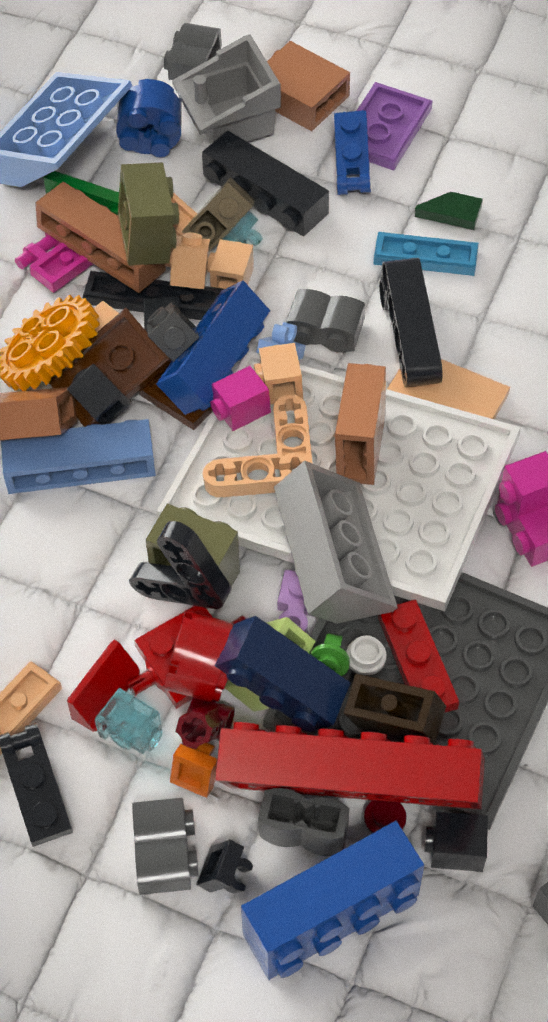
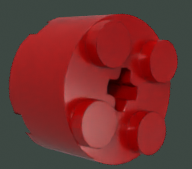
[163,610,233,703]

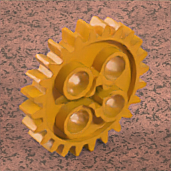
[0,295,100,391]

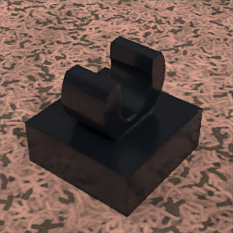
[196,839,253,893]

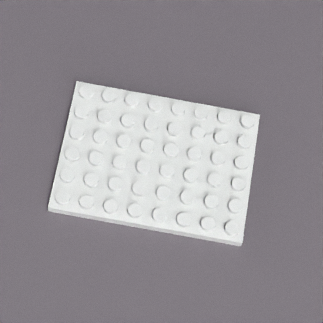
[157,350,520,611]

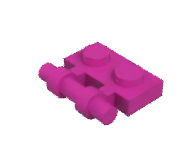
[15,233,93,293]

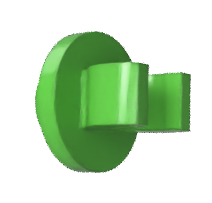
[310,633,350,676]

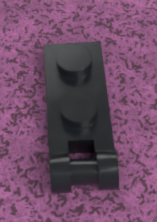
[0,722,73,847]

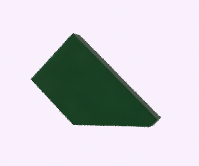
[415,192,483,230]

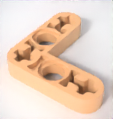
[203,394,313,497]

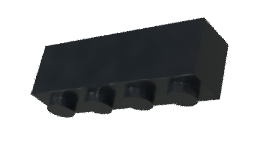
[202,130,329,237]

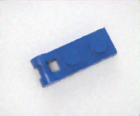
[334,110,371,195]

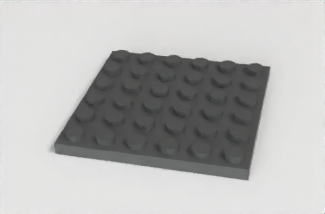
[263,572,548,830]

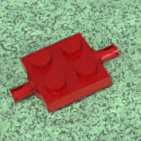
[127,606,245,709]

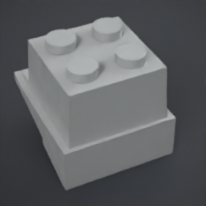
[172,34,281,144]

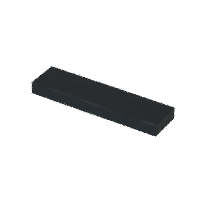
[82,271,224,320]

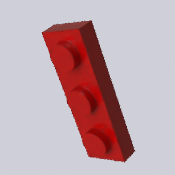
[378,599,459,713]

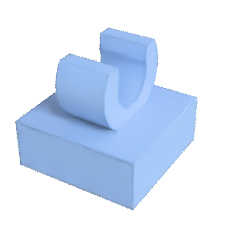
[256,322,306,360]

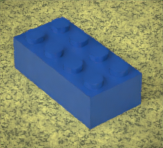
[241,821,425,980]

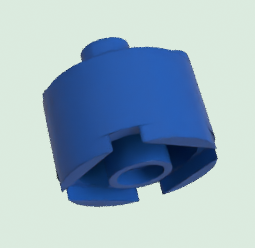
[116,79,182,157]

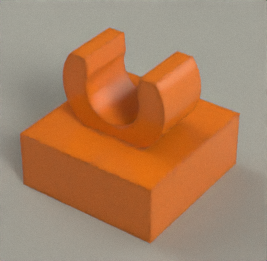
[170,743,217,798]

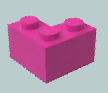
[495,451,548,567]

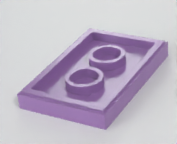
[335,82,433,171]

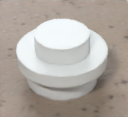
[346,635,387,676]

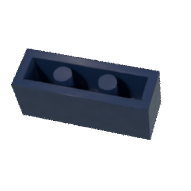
[215,616,351,732]

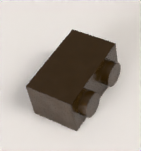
[344,674,446,745]

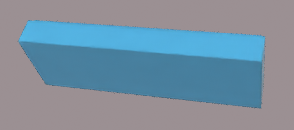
[374,232,479,276]

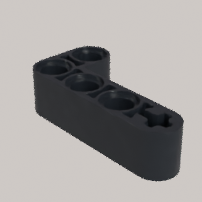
[379,258,443,387]

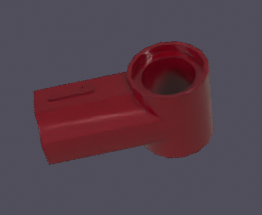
[175,698,235,749]

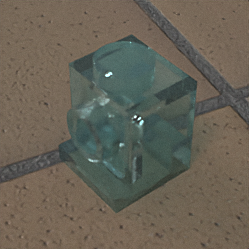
[95,688,163,754]

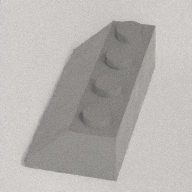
[274,461,398,624]

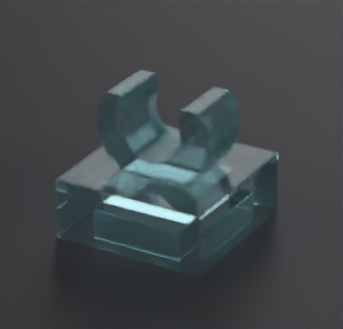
[217,211,263,246]

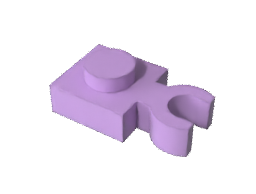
[277,569,315,633]

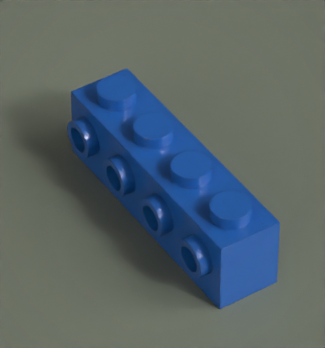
[156,280,271,415]

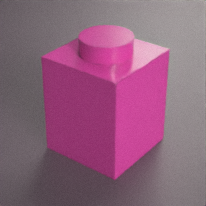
[210,366,271,431]

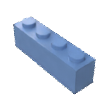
[1,419,156,494]

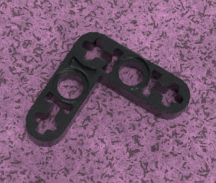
[129,521,232,609]

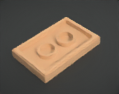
[387,359,510,420]

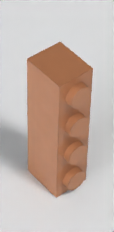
[35,181,166,293]

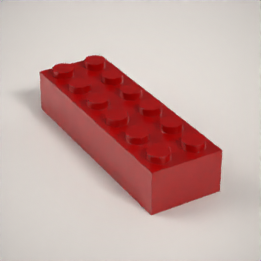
[215,722,485,810]

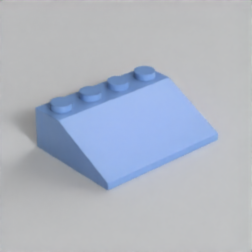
[0,72,132,187]

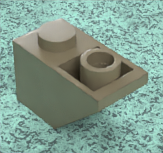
[182,177,255,252]

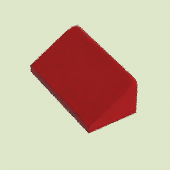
[67,639,140,732]

